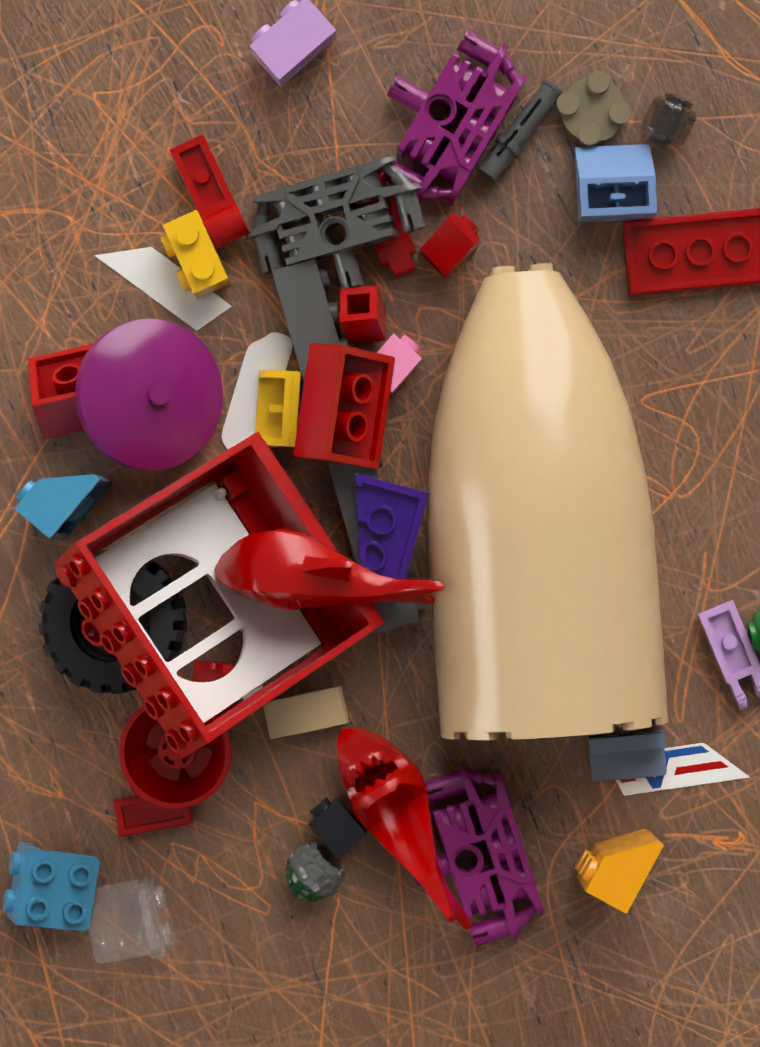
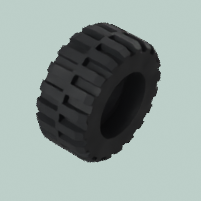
[38,550,187,694]

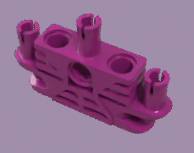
[381,29,527,206]
[415,763,544,948]

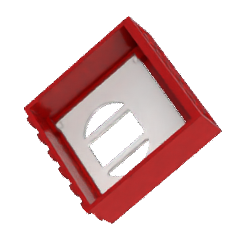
[54,432,385,758]

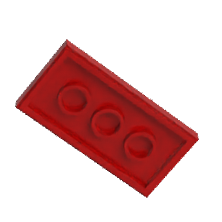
[622,208,760,297]

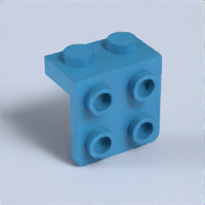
[3,842,100,931]

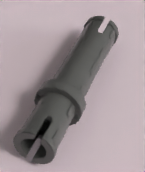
[477,80,562,183]

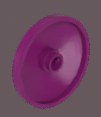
[75,318,223,470]

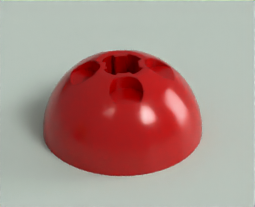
[119,706,232,809]

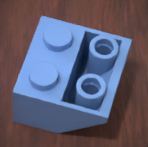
[574,144,657,223]

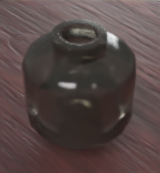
[641,91,697,151]

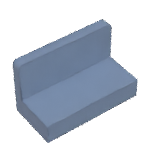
[588,730,667,782]

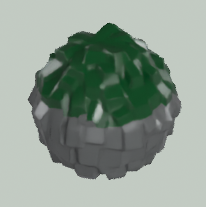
[285,842,346,903]

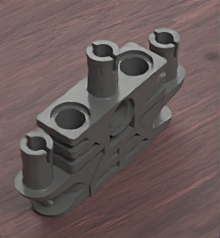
[245,157,426,289]

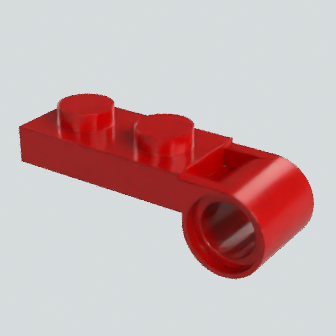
[169,134,250,249]

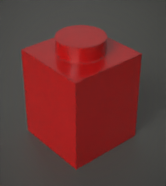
[340,285,386,344]

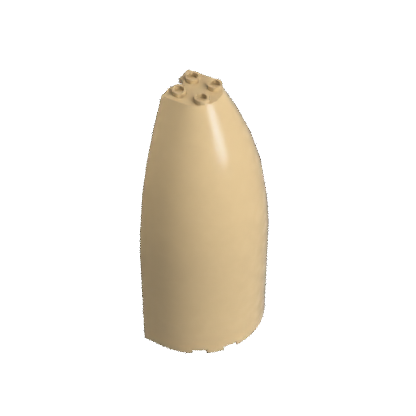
[427,263,669,740]

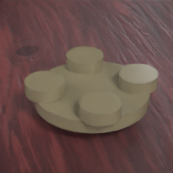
[556,71,631,146]

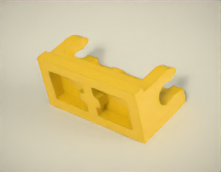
[255,370,301,448]

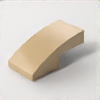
[263,686,349,739]

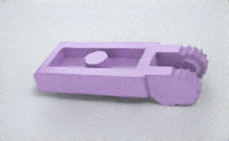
[697,600,760,710]

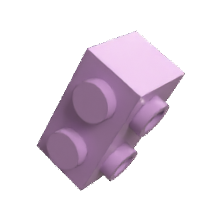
[250,0,337,87]

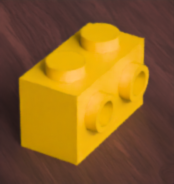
[160,210,231,299]

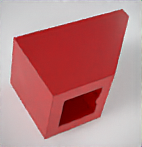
[419,212,480,280]

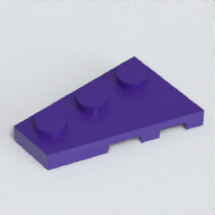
[355,473,429,604]

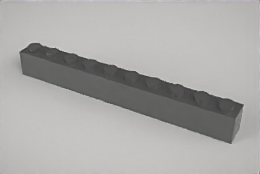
[272,258,425,634]

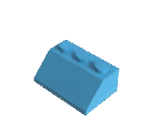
[14,474,113,540]

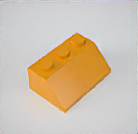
[574,829,664,914]

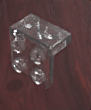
[88,876,174,964]

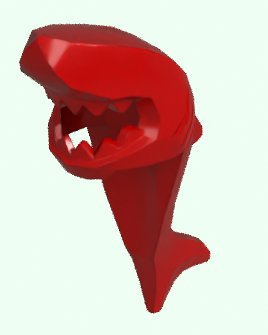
[214,529,445,611]
[337,727,472,930]

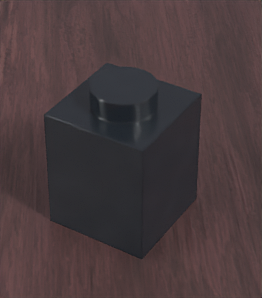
[308,796,367,859]

